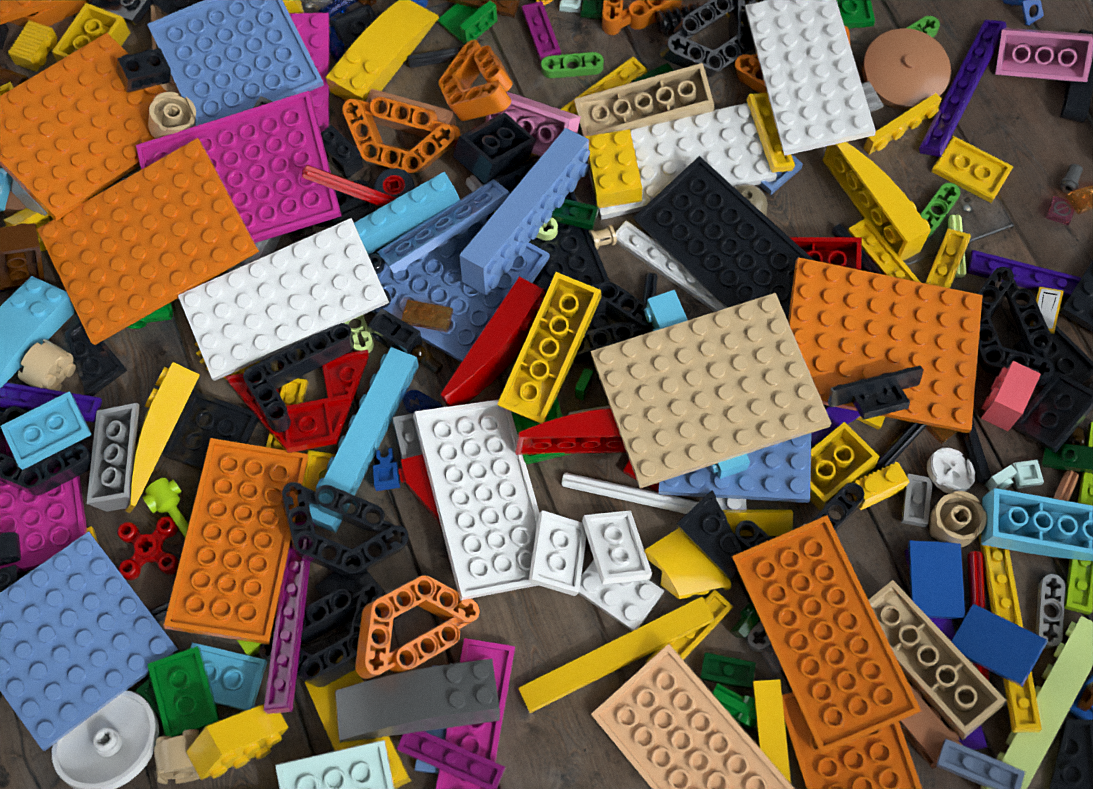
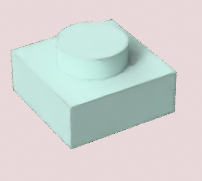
[985,465,1018,491]

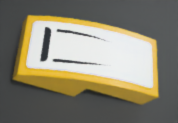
[1030,287,1064,334]

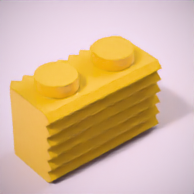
[8,20,58,72]
[850,462,909,510]

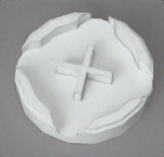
[927,448,975,494]

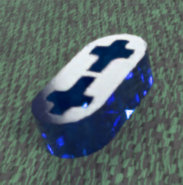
[403,390,443,414]

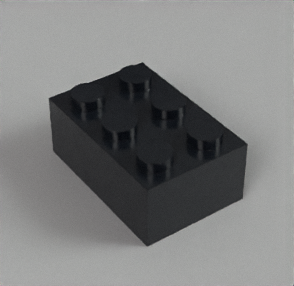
[453,112,536,184]

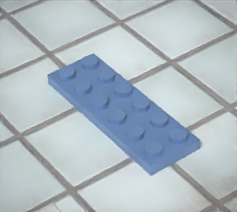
[377,179,510,274]

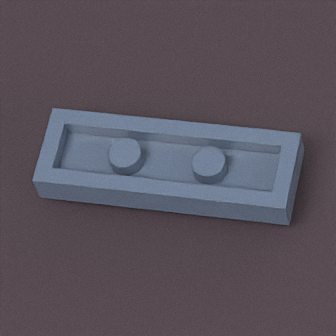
[935,739,1025,789]

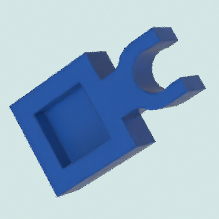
[373,448,400,491]

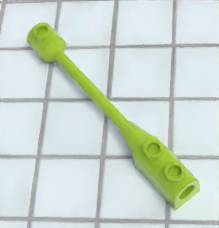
[142,478,275,657]

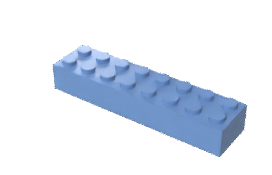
[459,128,590,295]

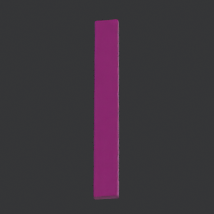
[264,521,315,714]

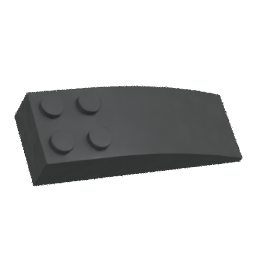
[336,659,500,743]

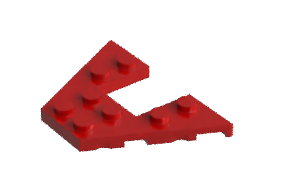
[226,350,369,453]

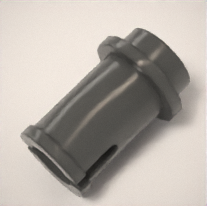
[1060,164,1083,194]

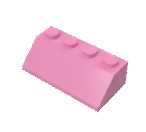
[996,28,1093,82]
[485,92,581,156]

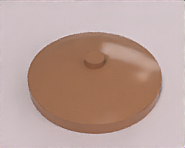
[862,28,951,110]

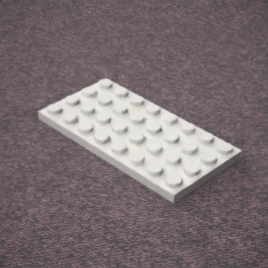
[745,0,876,156]
[588,103,777,220]
[178,218,389,381]
[413,400,539,600]

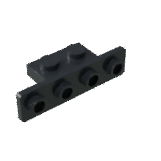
[828,365,924,420]

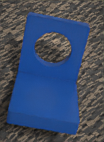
[1003,0,1044,25]

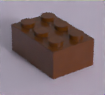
[0,223,45,290]

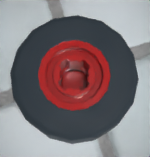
[374,168,415,207]

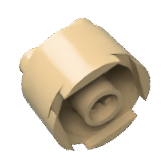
[148,92,196,139]
[18,339,76,391]
[928,491,987,548]
[154,729,200,784]

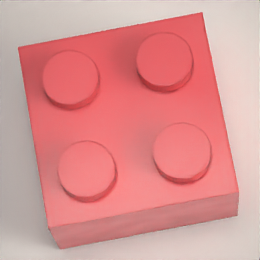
[981,361,1041,431]

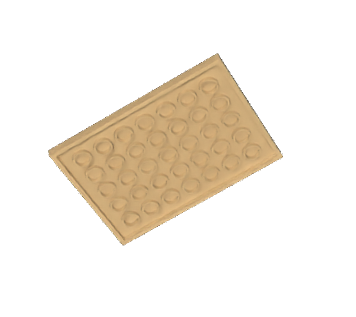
[591,293,831,488]

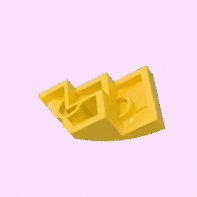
[645,528,731,599]

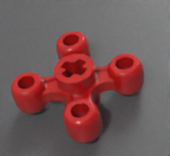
[117,516,179,581]

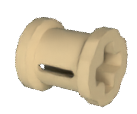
[589,225,617,250]

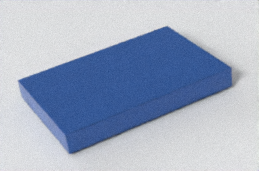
[908,541,965,620]
[951,604,1047,687]

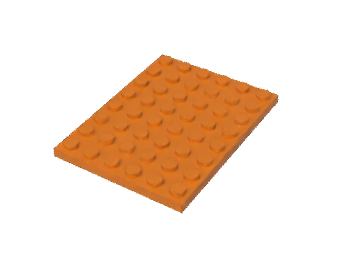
[0,33,167,221]
[37,138,260,345]
[788,257,983,433]

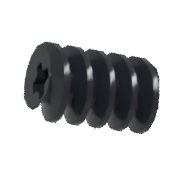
[656,2,703,37]

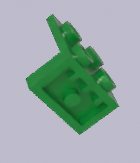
[438,0,497,44]

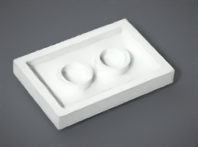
[528,510,587,596]
[582,510,652,585]
[578,560,664,631]

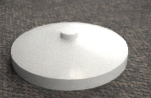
[52,691,159,789]

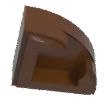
[1077,682,1093,712]

